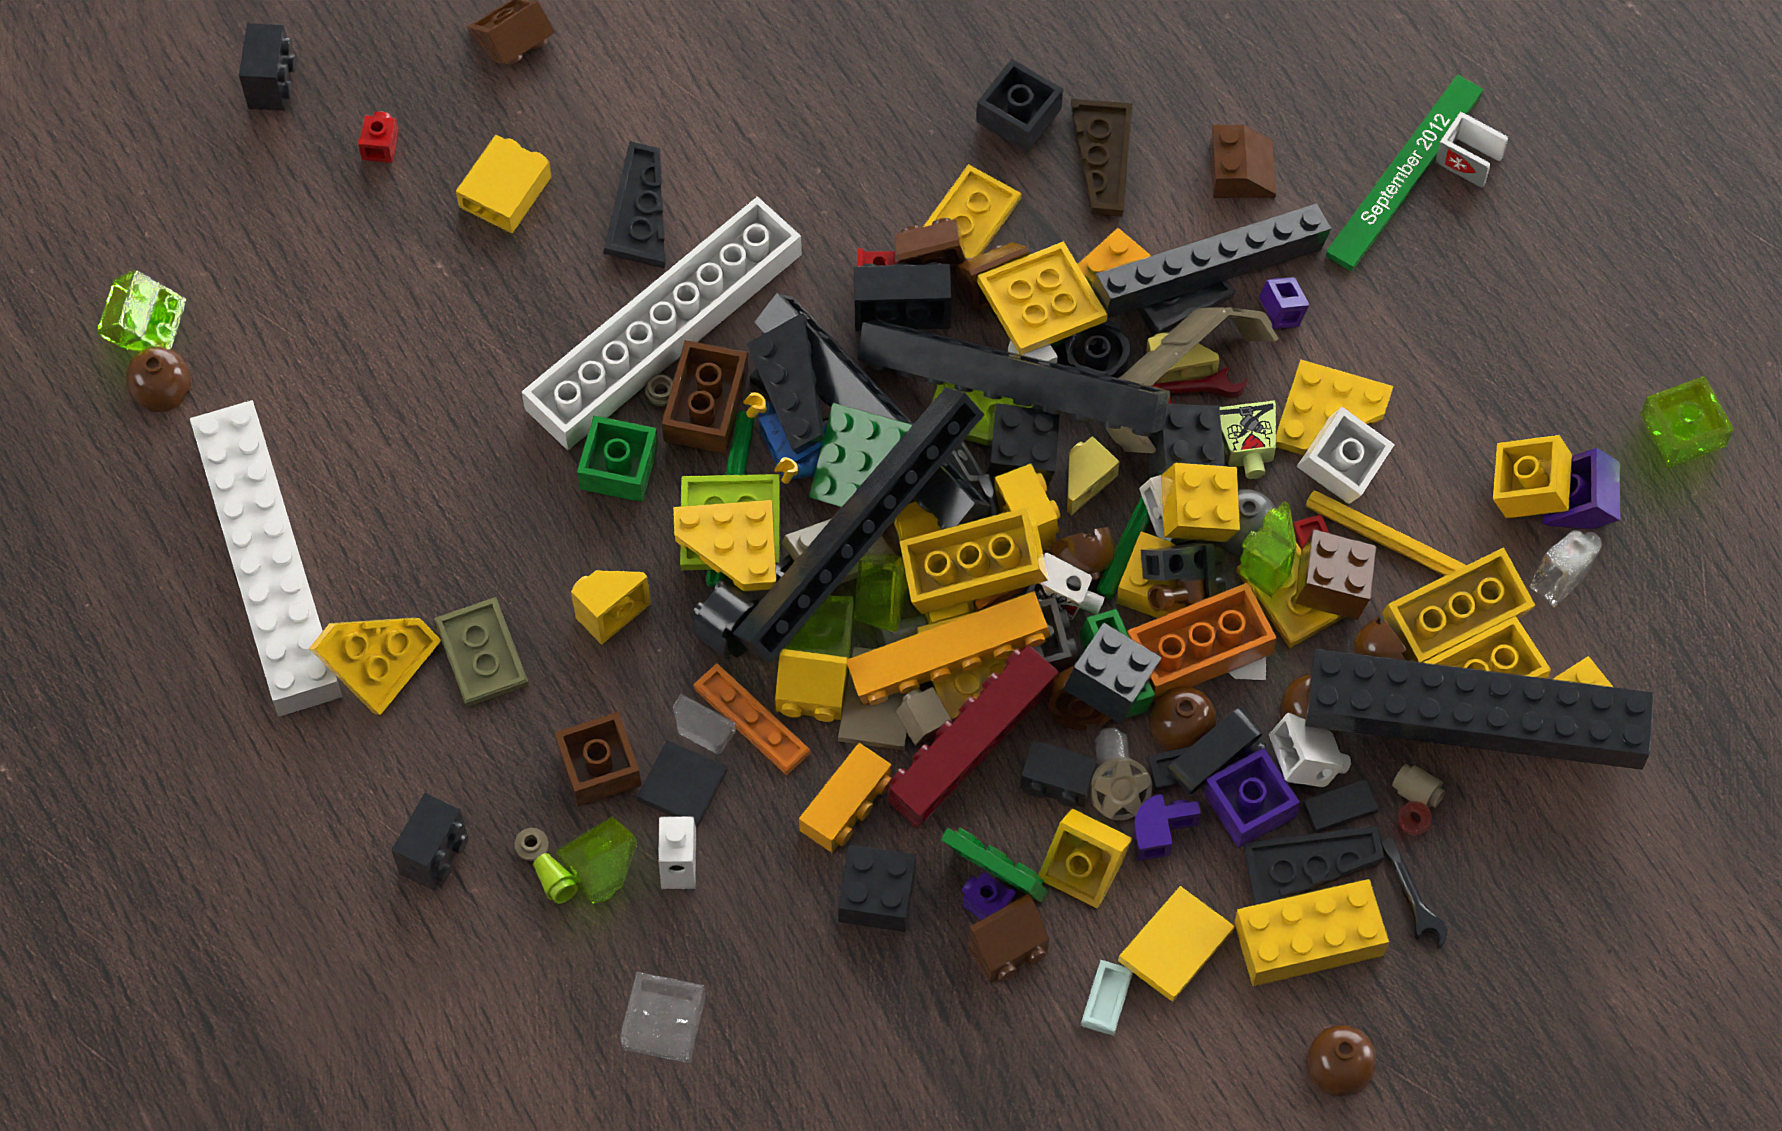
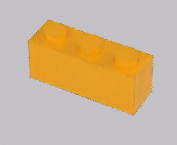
[799,743,892,853]

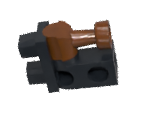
[1141,543,1226,612]

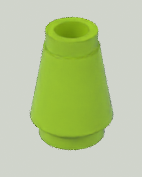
[533,853,578,904]

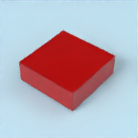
[1293,514,1330,550]

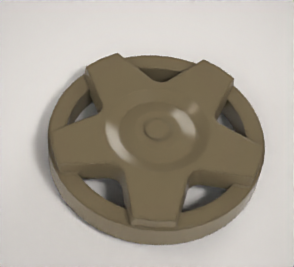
[1089,757,1152,820]

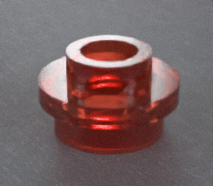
[1398,801,1432,835]

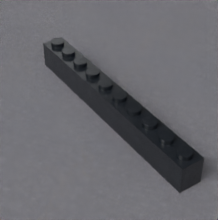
[755,293,991,530]
[857,319,1170,436]
[733,387,985,663]

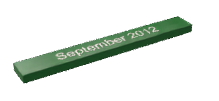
[1325,74,1484,272]

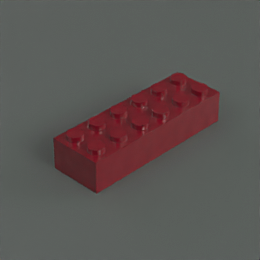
[887,645,1058,829]

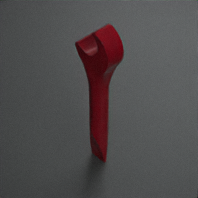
[1152,367,1247,398]

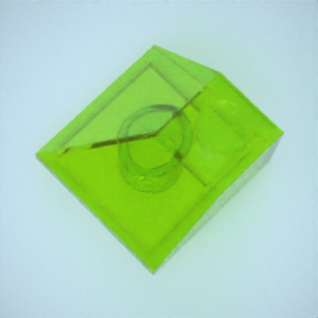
[854,554,908,632]
[555,816,638,904]

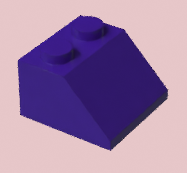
[1543,448,1620,529]

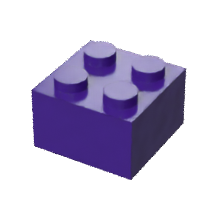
[1203,748,1300,848]

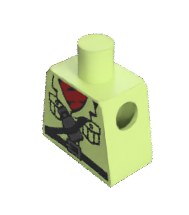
[1220,400,1276,479]

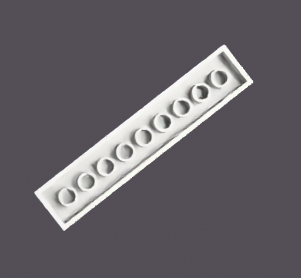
[522,196,802,450]
[190,400,342,717]

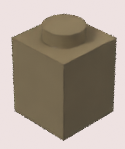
[896,687,952,746]

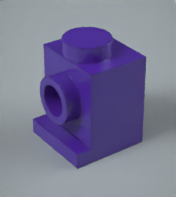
[1259,277,1309,329]
[962,872,1017,920]

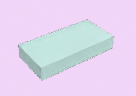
[1081,960,1133,1036]

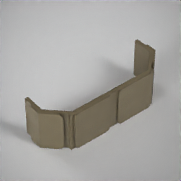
[1106,307,1279,453]

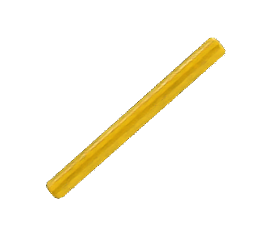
[1306,491,1467,576]

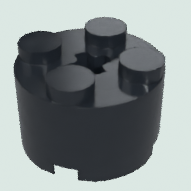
[1064,320,1130,378]
[692,579,760,659]

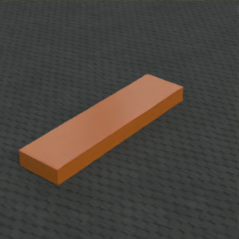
[693,663,811,775]

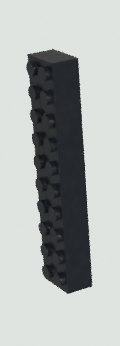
[1305,649,1654,770]

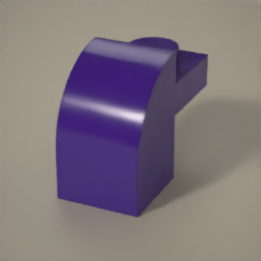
[1133,794,1201,861]

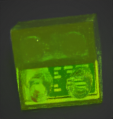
[97,270,187,351]
[1240,500,1297,598]

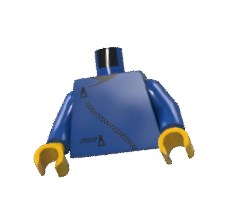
[743,392,830,484]

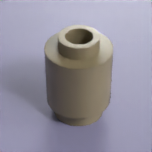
[1392,764,1445,810]

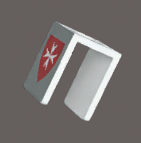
[1435,112,1508,187]

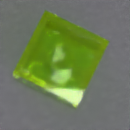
[1640,376,1734,468]
[784,595,854,674]

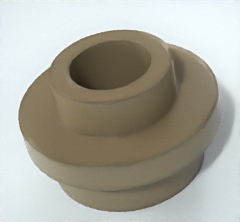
[645,375,673,406]
[514,828,549,861]

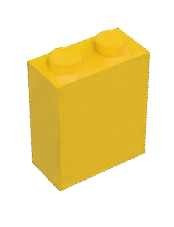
[456,135,551,233]

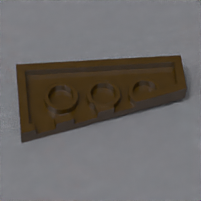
[1071,98,1133,217]

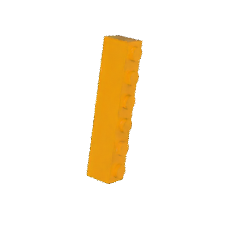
[847,591,1051,705]

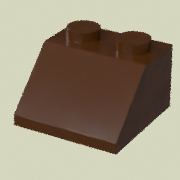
[467,0,555,65]
[1210,124,1276,198]
[894,218,967,268]
[956,242,1029,311]
[969,894,1049,983]

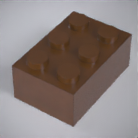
[662,340,749,454]

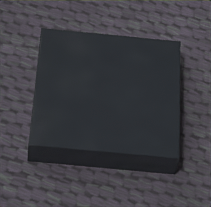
[637,740,727,828]

